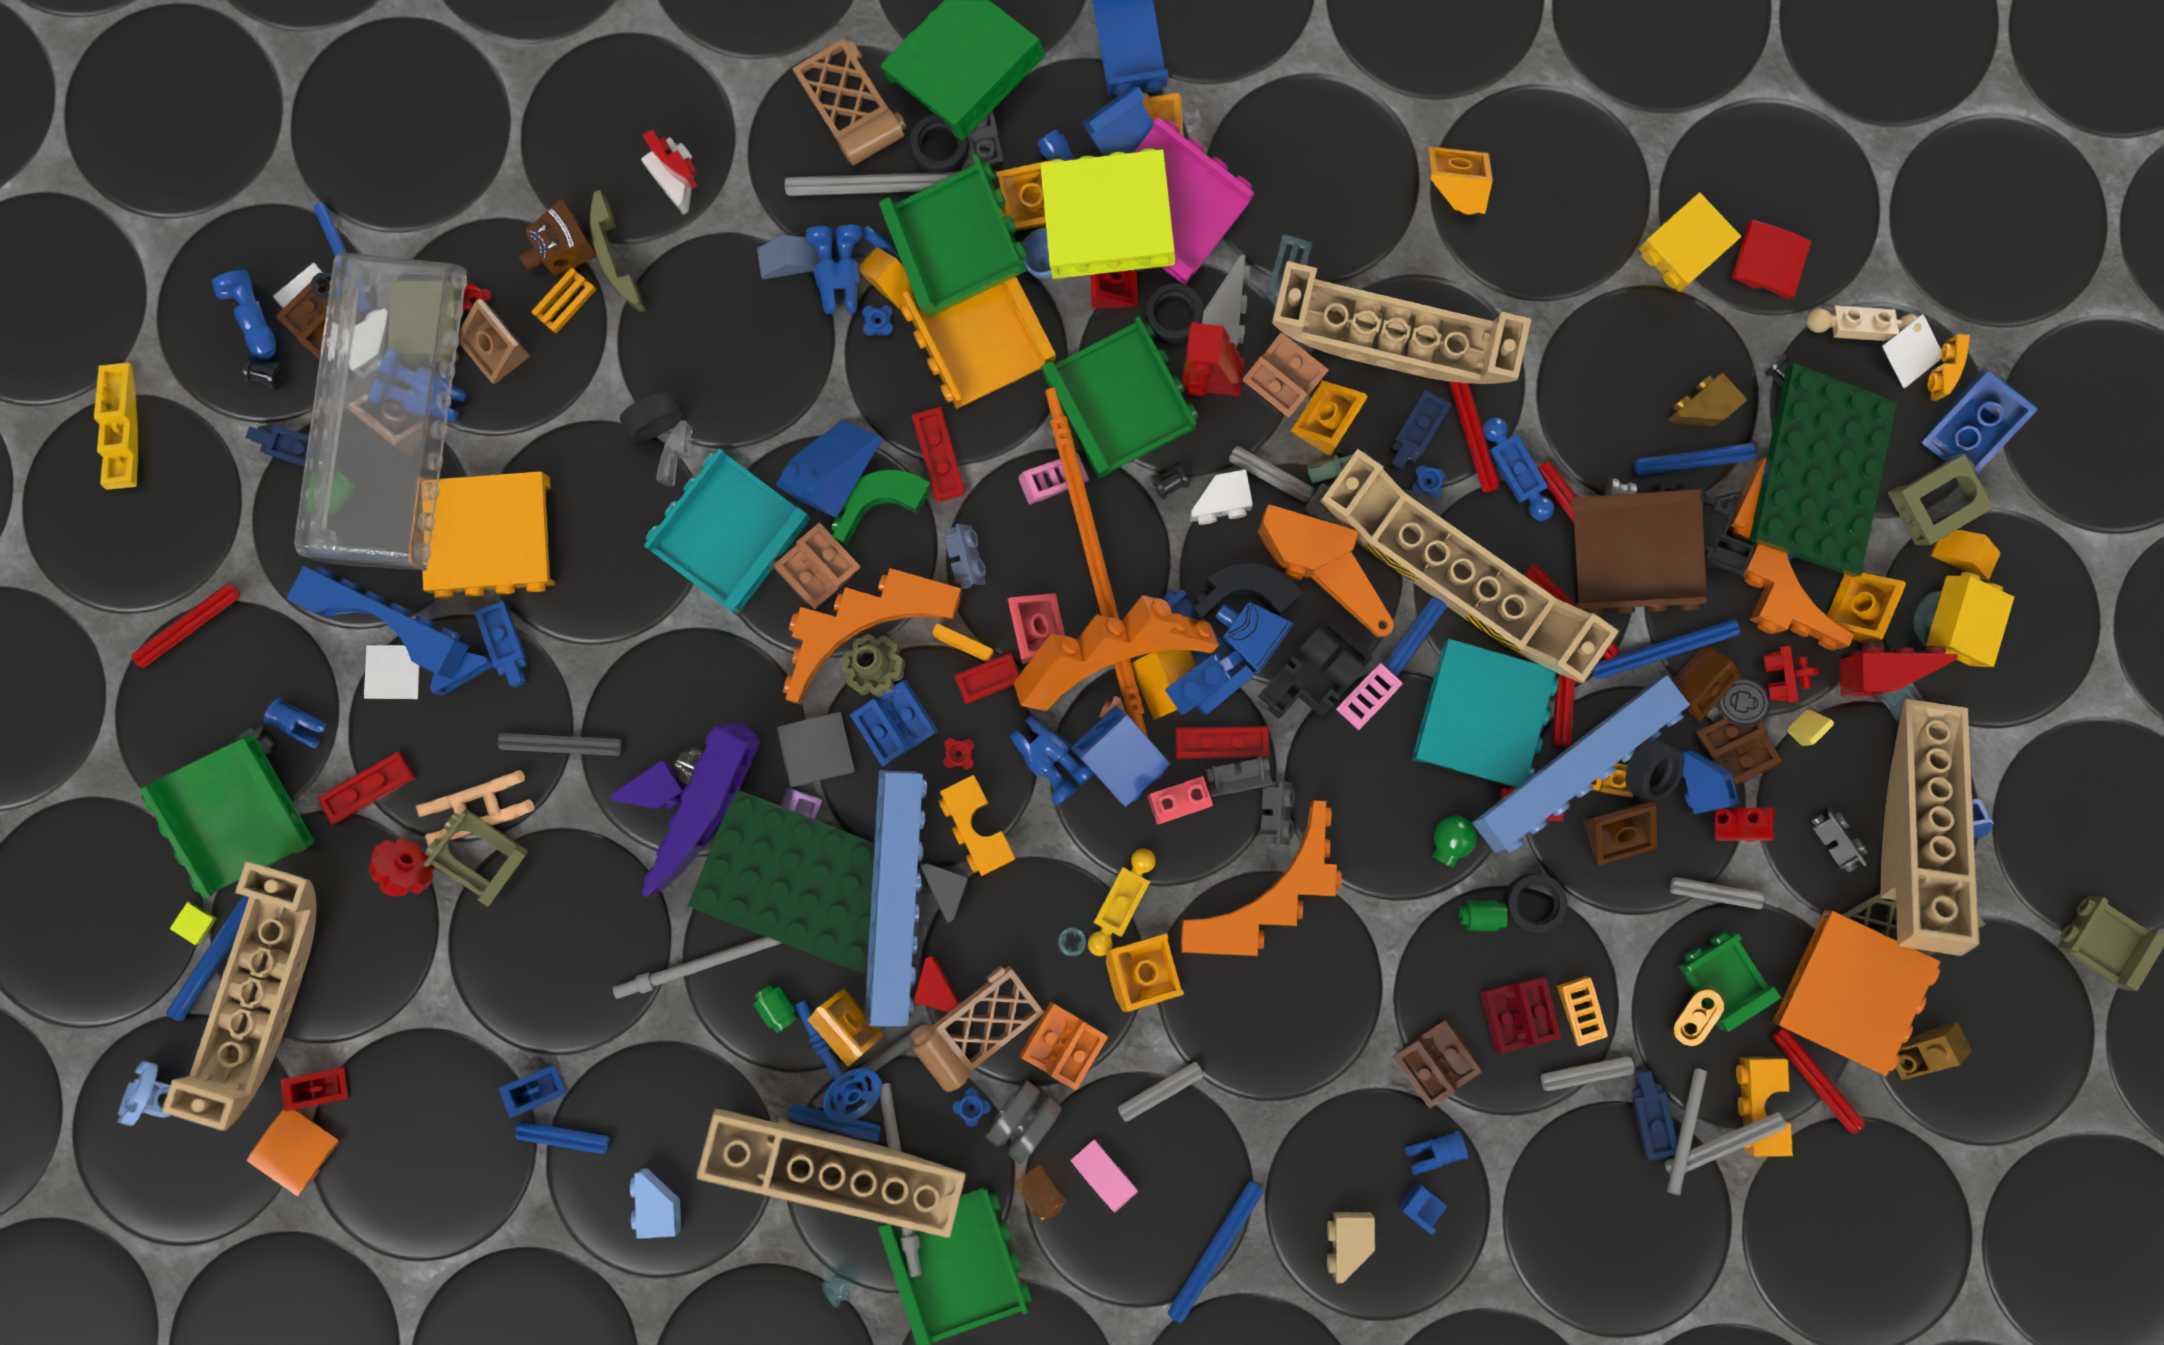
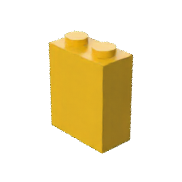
[1639,192,1742,293]
[1926,572,2014,667]

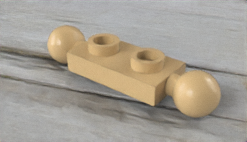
[1807,306,1921,341]

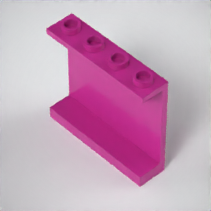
[1134,117,1255,285]

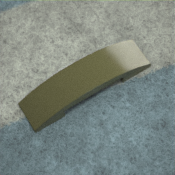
[590,190,645,312]

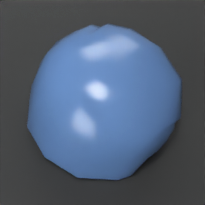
[1022,228,1052,279]

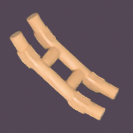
[416,770,534,847]

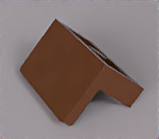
[1671,646,1741,721]

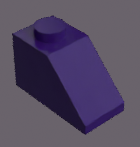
[610,760,685,811]

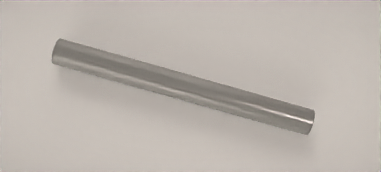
[1667,1069,1707,1195]

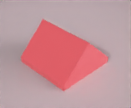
[1008,593,1065,663]

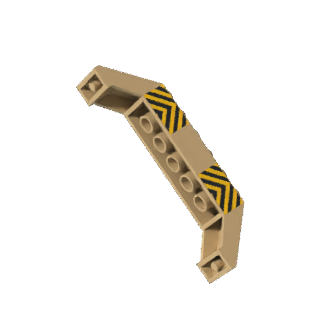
[1321,449,1619,684]

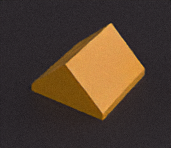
[1291,380,1368,456]
[1827,573,1906,645]
[1131,650,1197,720]
[807,988,884,1067]

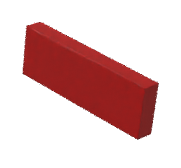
[912,406,966,503]
[1175,726,1269,759]
[317,751,416,825]

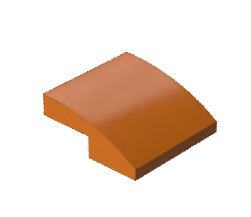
[1019,1002,1108,1091]
[247,1109,340,1198]

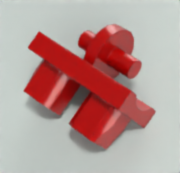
[1764,646,1819,704]
[1714,808,1775,842]

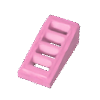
[1018,452,1089,504]
[1336,663,1403,730]

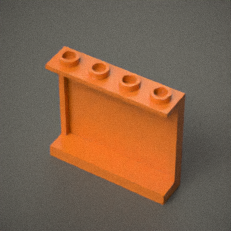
[1772,909,1940,1076]

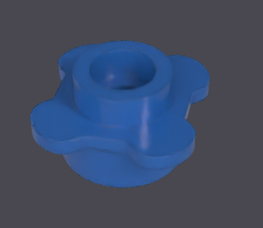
[862,305,893,336]
[1412,465,1445,499]
[953,1088,991,1127]

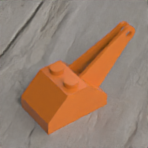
[1258,504,1394,637]

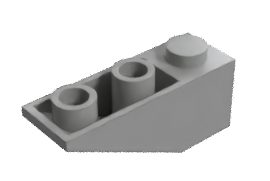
[1201,255,1250,351]

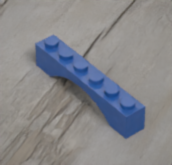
[286,566,469,679]

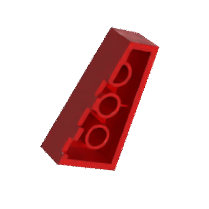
[1181,323,1245,396]

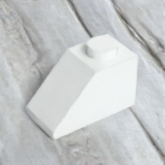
[641,137,693,215]

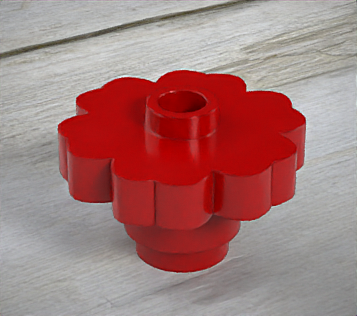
[368,839,435,896]

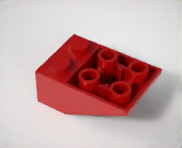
[1840,648,1958,696]

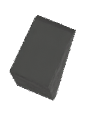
[920,864,969,923]

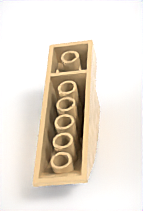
[1880,699,1979,956]
[696,1109,966,1238]

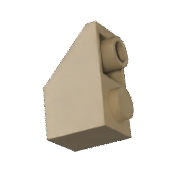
[1327,1212,1375,1283]

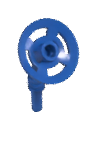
[794,1000,882,1123]

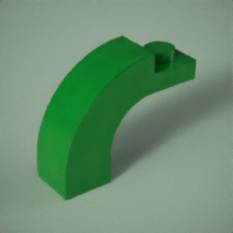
[831,470,932,546]

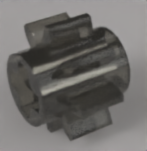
[674,747,704,785]

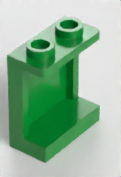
[1678,931,1781,1032]

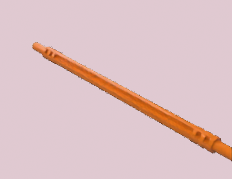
[1045,387,1148,738]

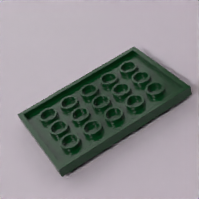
[1749,363,1897,577]
[687,790,875,974]

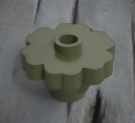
[841,634,905,697]

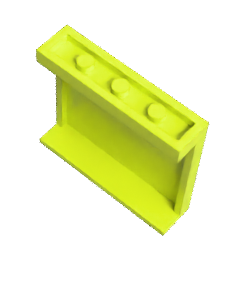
[1040,148,1175,279]

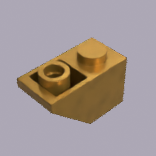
[1669,373,1747,426]
[1896,1022,1972,1080]

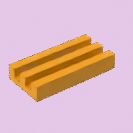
[531,268,597,334]
[932,623,994,662]

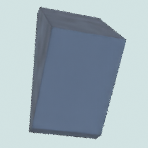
[757,235,820,279]

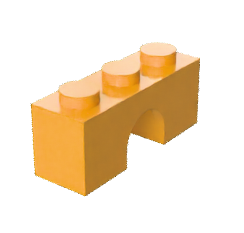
[938,775,1016,876]
[1736,1056,1793,1157]

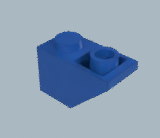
[1681,750,1739,814]

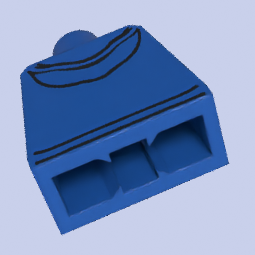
[1215,602,1293,674]

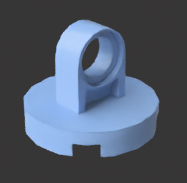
[118,1061,171,1126]

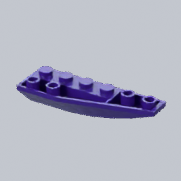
[641,723,761,897]

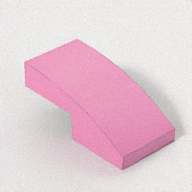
[1070,1140,1139,1212]

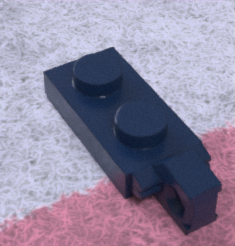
[1389,389,1452,473]
[245,425,337,474]
[1632,1068,1678,1161]

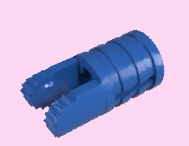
[264,698,327,748]
[1404,1131,1468,1175]

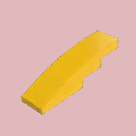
[94,363,138,490]

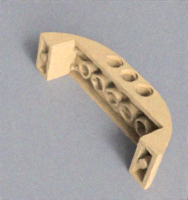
[1272,261,1531,384]
[162,862,317,1131]

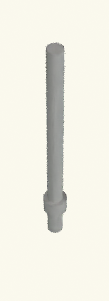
[613,936,781,999]
[880,1083,922,1277]

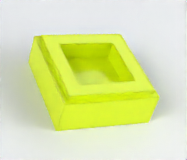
[170,902,217,945]

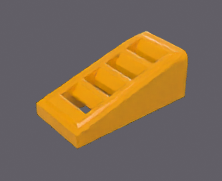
[1557,976,1608,1046]

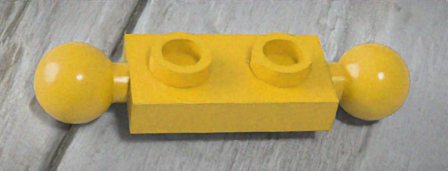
[1088,848,1156,956]

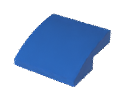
[850,680,939,767]

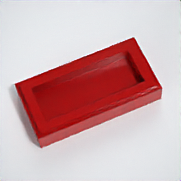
[954,652,1020,704]

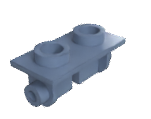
[944,524,986,590]

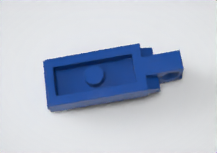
[474,600,527,688]
[1164,650,1243,715]

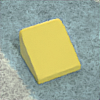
[1787,710,1834,746]

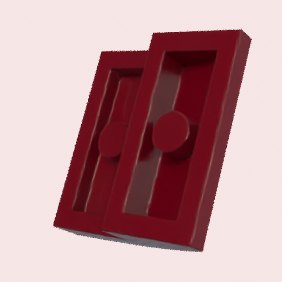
[1480,977,1562,1054]

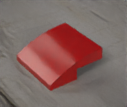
[1732,220,1811,299]

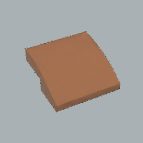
[1242,332,1329,418]
[773,522,861,611]

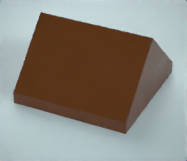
[1583,801,1657,866]

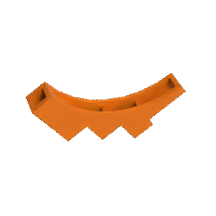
[1728,457,1854,650]
[783,568,963,705]
[1014,595,1219,711]
[1181,801,1342,956]

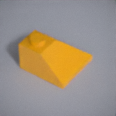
[1428,147,1493,215]

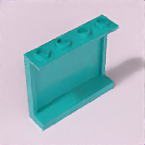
[644,448,811,616]
[1411,639,1559,789]

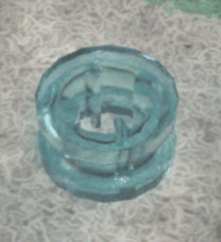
[1058,927,1086,956]
[822,1274,851,1308]

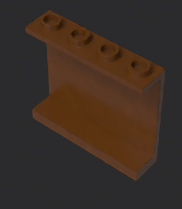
[1571,489,1707,615]

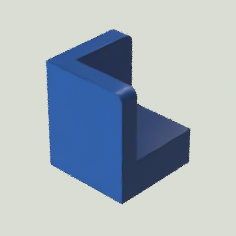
[1398,1182,1447,1235]

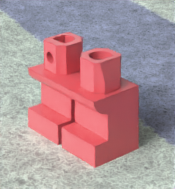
[1147,776,1213,825]

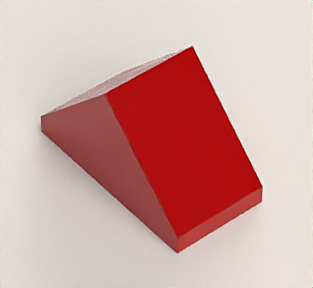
[913,955,960,1012]
[280,1067,348,1112]

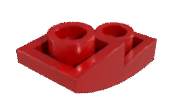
[642,129,698,189]

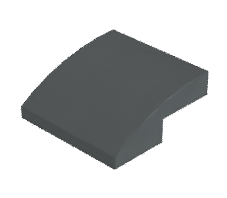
[776,712,855,788]

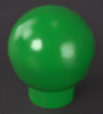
[1432,815,1477,868]

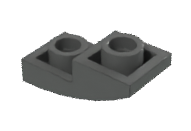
[967,110,1004,170]

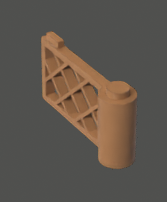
[792,38,907,166]
[909,966,1044,1092]

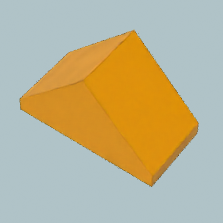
[859,247,914,310]
[1930,530,2001,581]

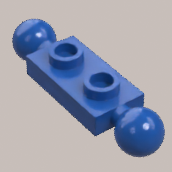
[1483,417,1554,521]

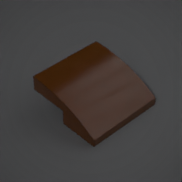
[275,280,364,360]
[1696,718,1782,787]
[1393,1018,1483,1108]

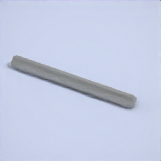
[785,172,959,196]

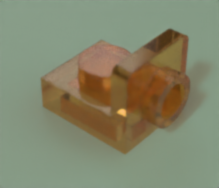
[1014,1165,1067,1220]

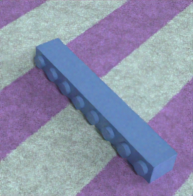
[1472,675,1690,853]
[864,770,927,1026]

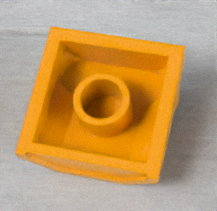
[996,160,1051,231]
[1106,934,1184,1012]

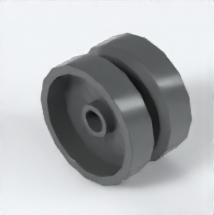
[985,1080,1062,1165]

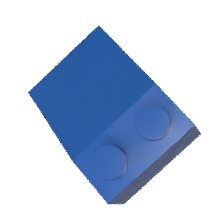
[1921,367,2038,474]
[776,421,883,518]

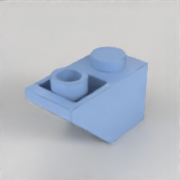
[630,1169,681,1238]

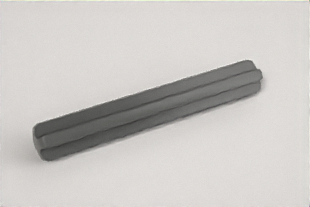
[498,733,622,756]

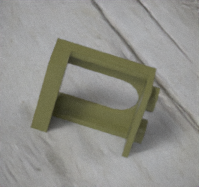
[1887,454,1993,546]
[424,809,529,907]

